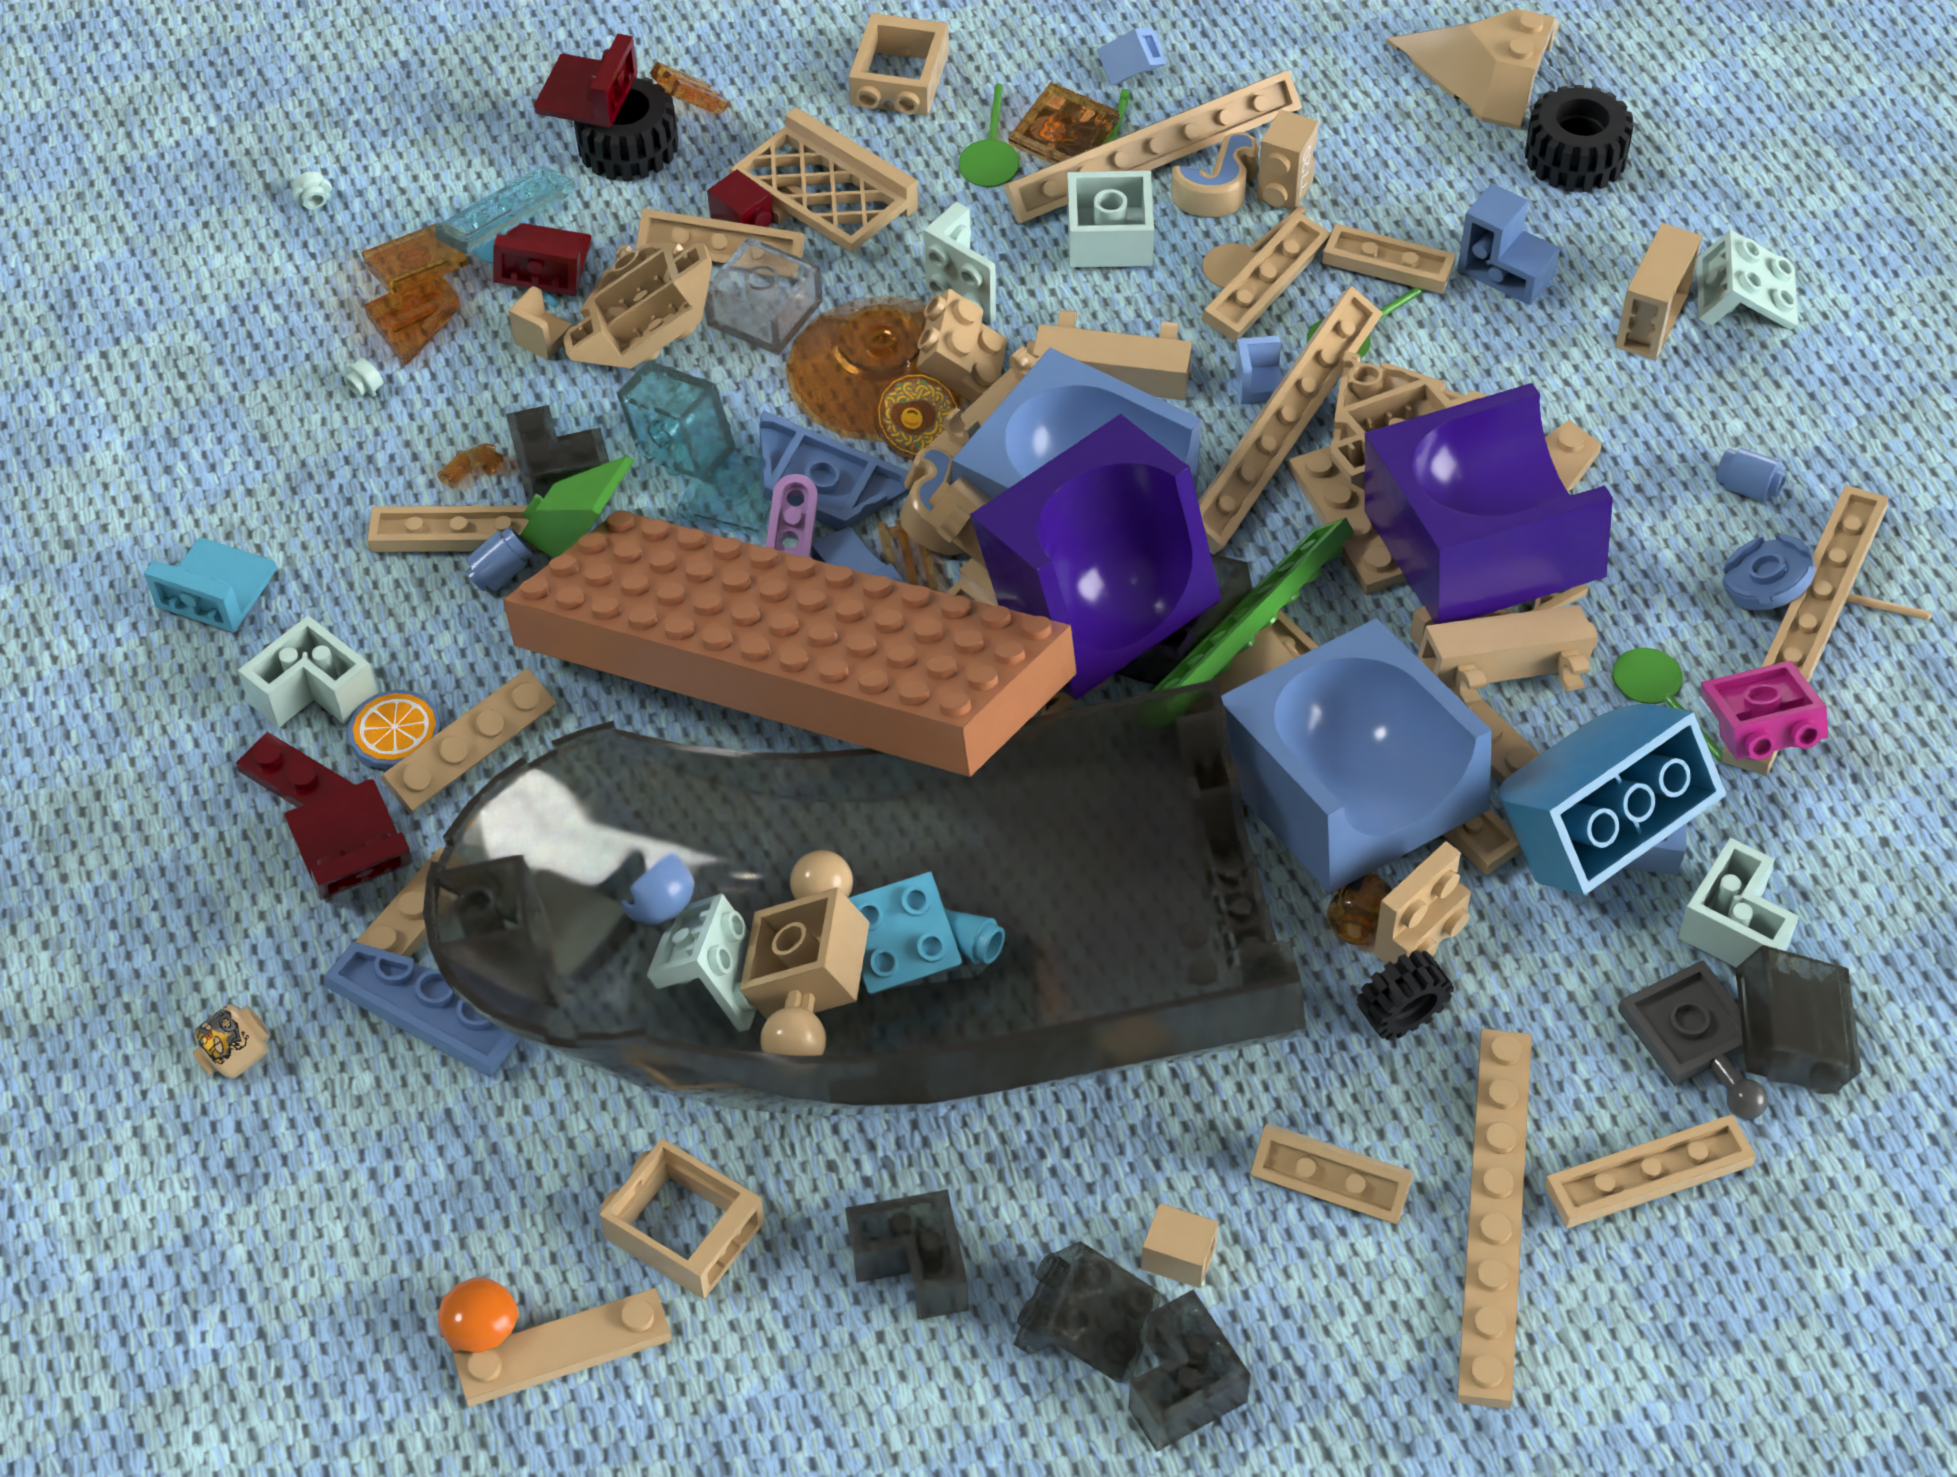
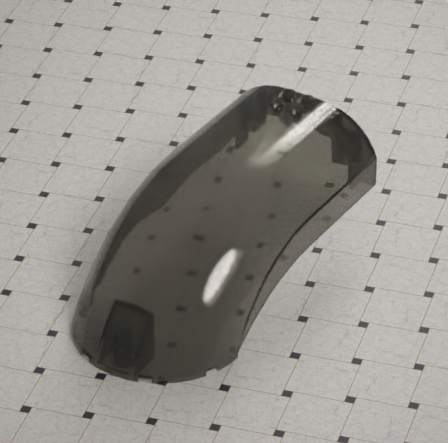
[423,679,1306,1116]

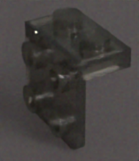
[1013,1241,1161,1383]

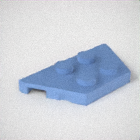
[759,410,911,530]

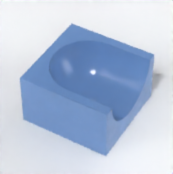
[952,347,1201,499]
[1217,618,1492,894]

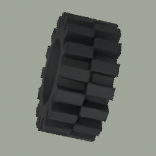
[1356,950,1454,1040]

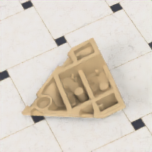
[1386,8,1560,130]
[563,243,713,369]
[1330,350,1487,490]

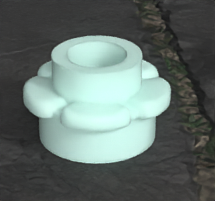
[292,172,332,209]
[344,357,384,397]

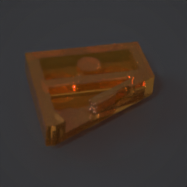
[364,270,460,366]

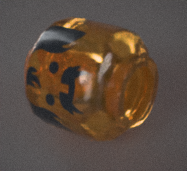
[1327,873,1392,946]

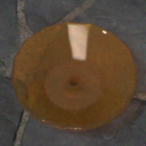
[785,295,968,442]

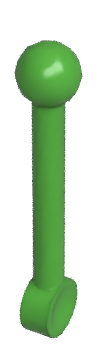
[1103,89,1130,144]

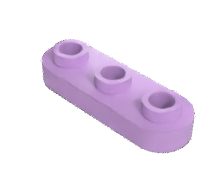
[765,474,818,557]

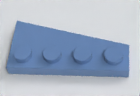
[324,942,546,1078]

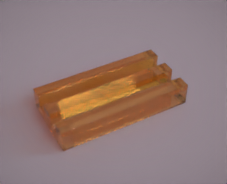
[650,62,730,114]
[877,520,938,591]

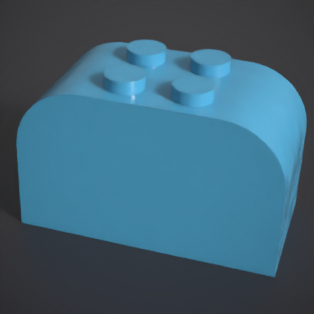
[1498,704,1727,895]

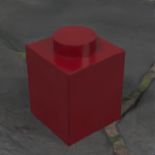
[707,169,773,227]

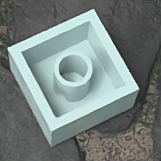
[1067,171,1154,268]

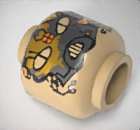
[193,1004,271,1078]

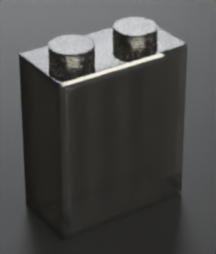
[1735,945,1862,1094]

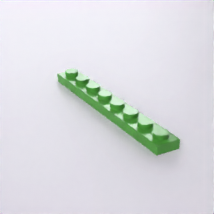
[1130,517,1354,729]

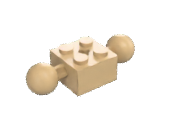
[739,850,870,1072]

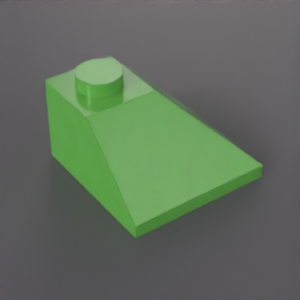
[519,456,634,558]

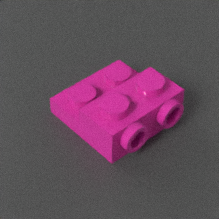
[1701,660,1828,760]

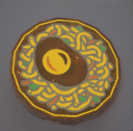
[873,373,959,460]

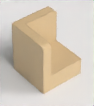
[508,286,573,360]
[1141,1204,1219,1289]

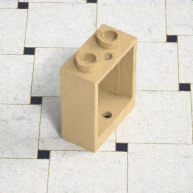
[849,13,949,116]
[1615,223,1703,361]
[599,1138,765,1299]

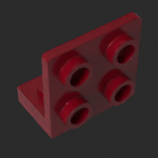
[534,33,638,128]
[493,221,591,297]
[285,779,410,900]

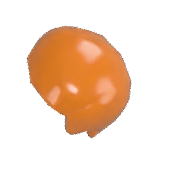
[437,1277,519,1353]

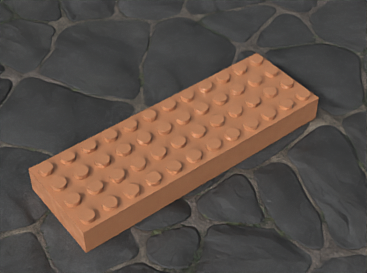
[503,510,1077,777]

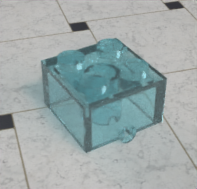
[616,360,737,482]

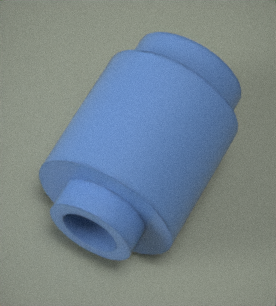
[1716,448,1787,503]
[465,526,534,592]

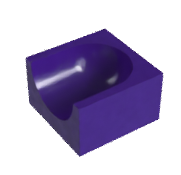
[1364,383,1613,624]
[970,414,1221,701]

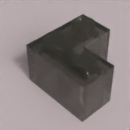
[506,405,609,505]
[845,1189,969,1320]
[1128,1289,1251,1452]

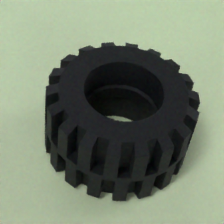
[574,76,678,181]
[1525,85,1634,192]

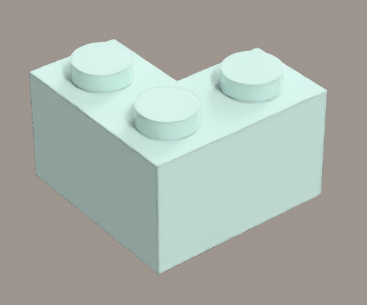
[238,615,378,728]
[1678,837,1799,983]

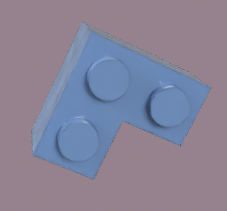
[1457,183,1560,305]

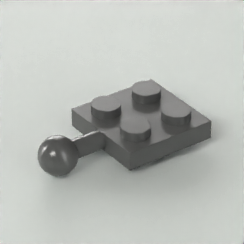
[1618,960,1768,1120]

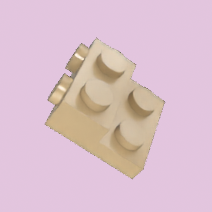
[916,288,1007,403]
[1373,841,1471,964]

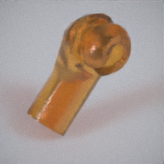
[437,443,504,489]

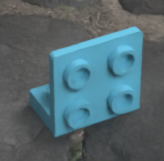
[144,537,277,633]
[848,871,962,995]

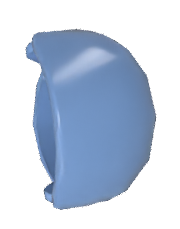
[621,852,694,927]

